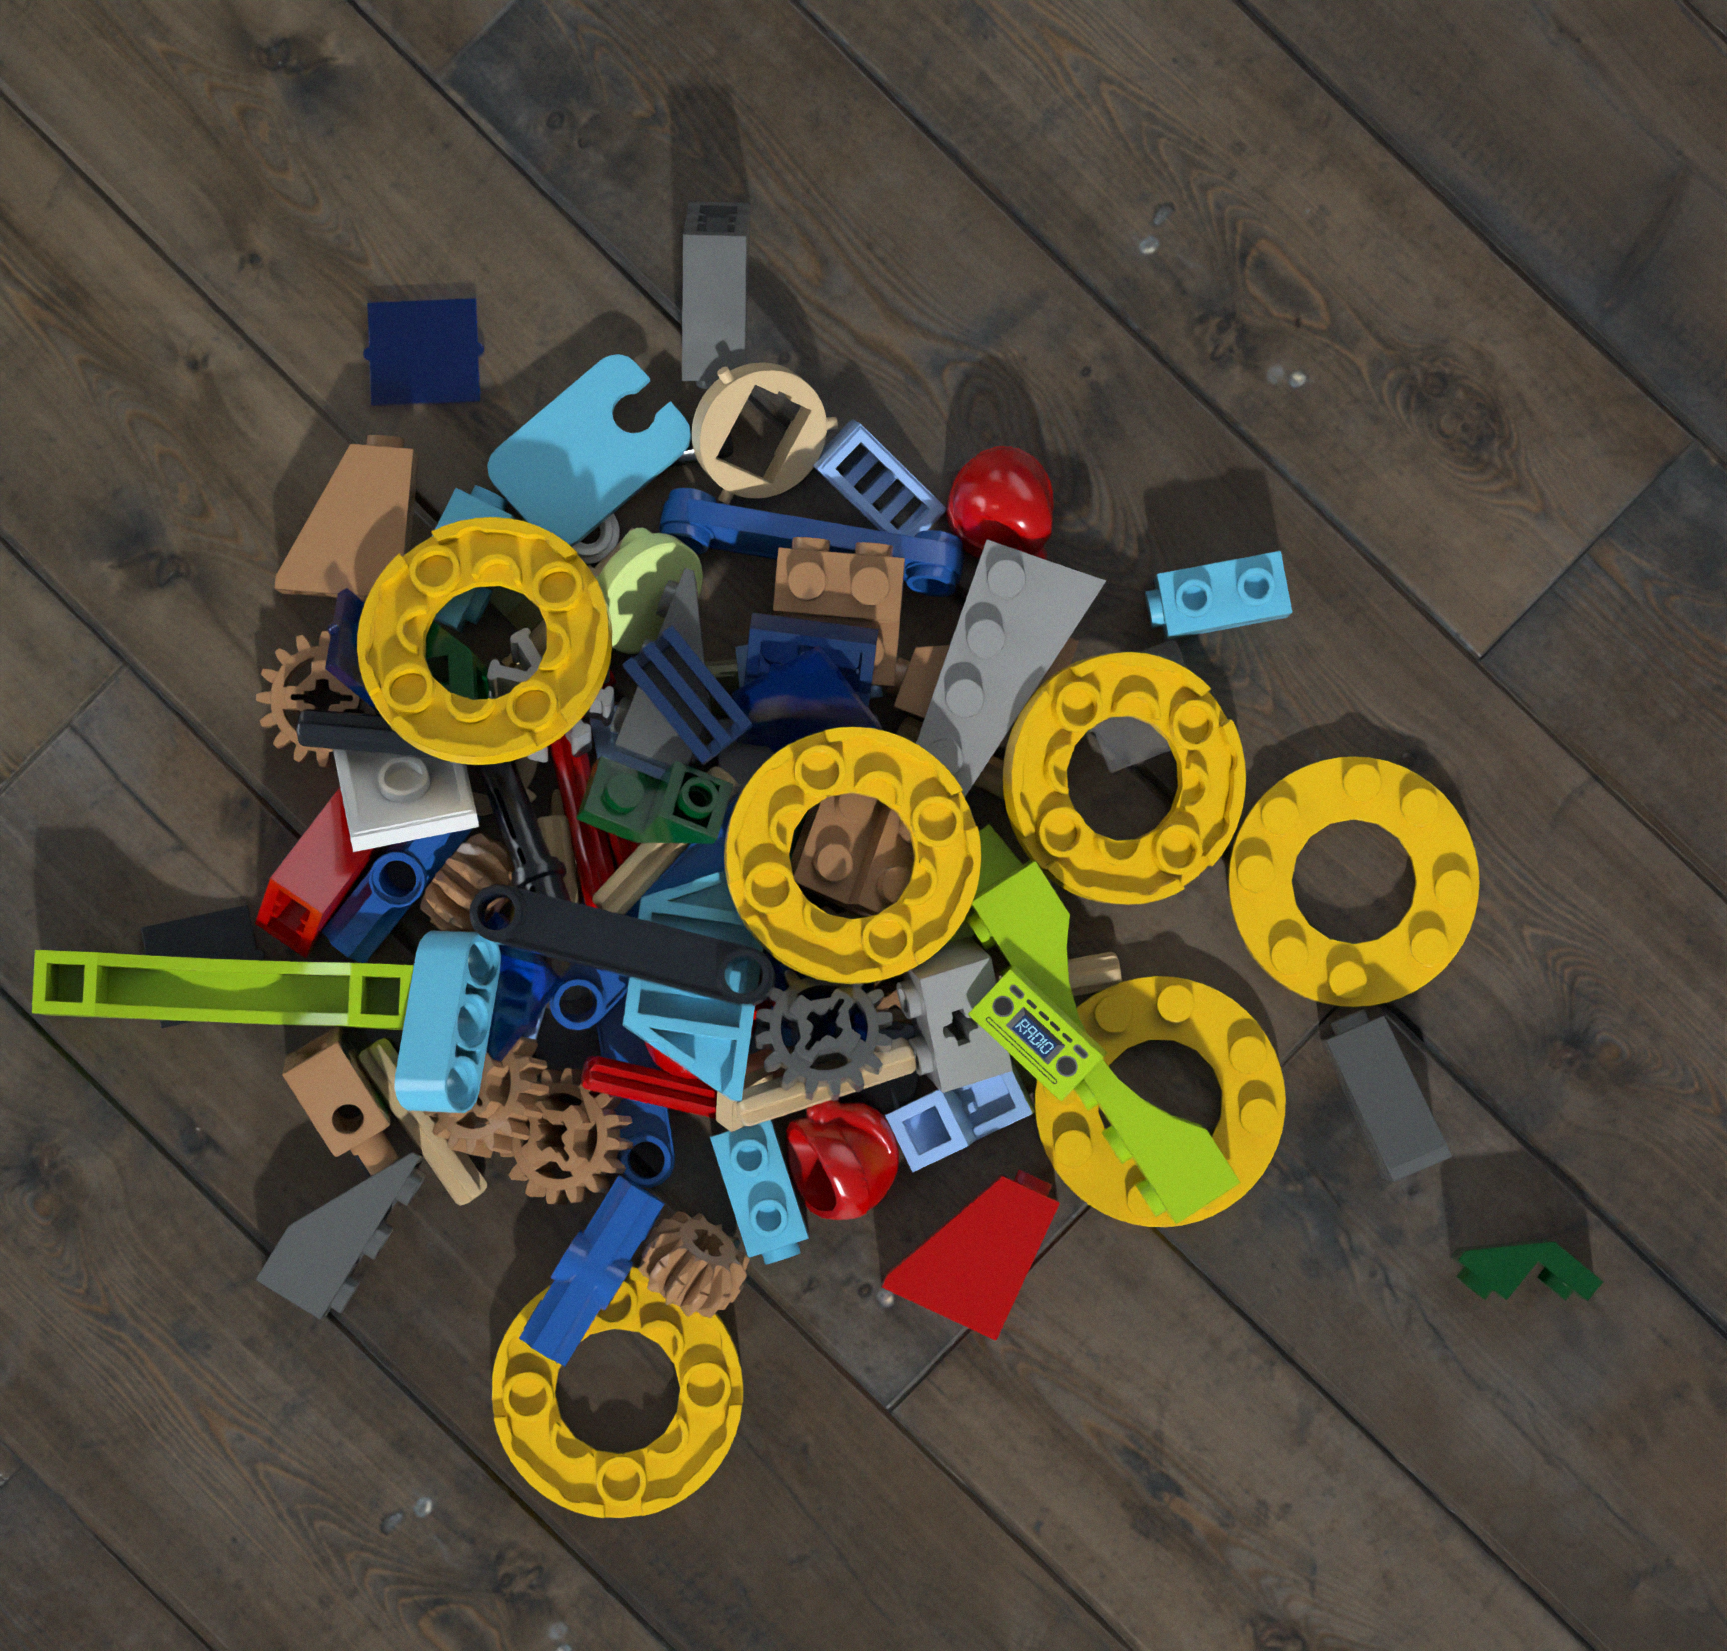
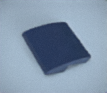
[737,613,879,749]

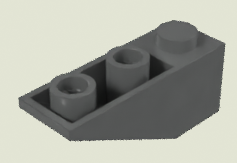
[610,568,711,770]
[256,1151,427,1319]

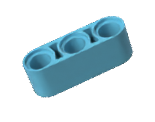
[394,931,501,1113]

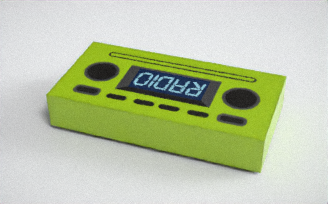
[968,965,1107,1102]

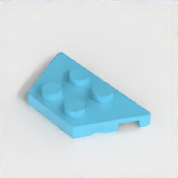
[622,871,763,1102]

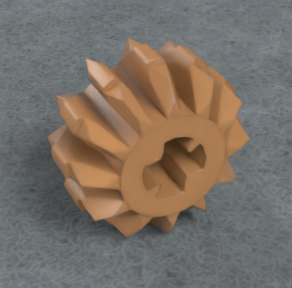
[421,833,515,932]
[638,1211,750,1318]

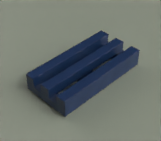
[622,625,753,766]

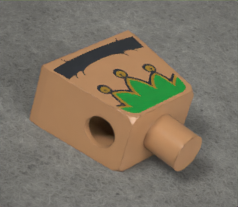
[282,1027,399,1177]

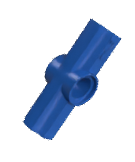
[322,814,481,963]
[519,1175,665,1366]

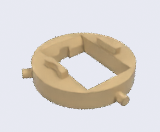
[692,362,838,505]

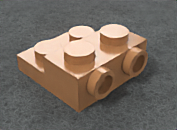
[773,537,905,688]
[790,793,915,917]

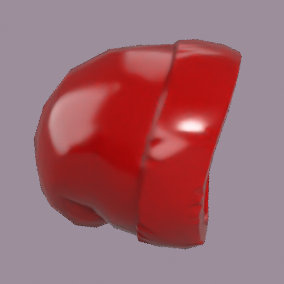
[946,446,1054,560]
[785,1100,900,1220]

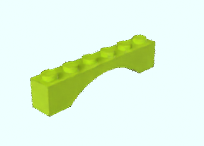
[966,860,1241,1224]
[32,950,414,1030]

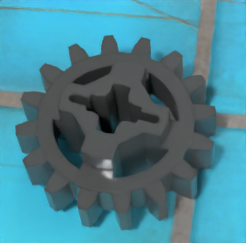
[755,969,893,1101]

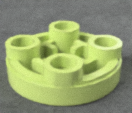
[595,527,703,654]

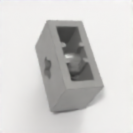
[896,936,1013,1093]

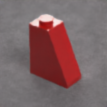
[255,787,384,958]
[881,1169,1060,1341]

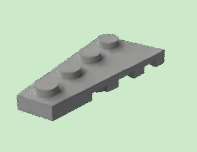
[916,540,1106,797]

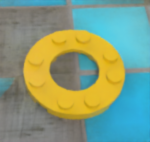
[357,517,613,765]
[1003,652,1246,905]
[724,727,981,984]
[1227,756,1479,1007]
[1034,976,1286,1227]
[492,1266,743,1518]

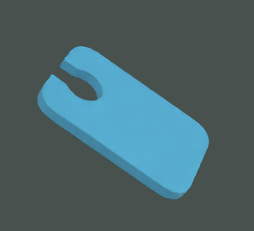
[487,354,691,547]

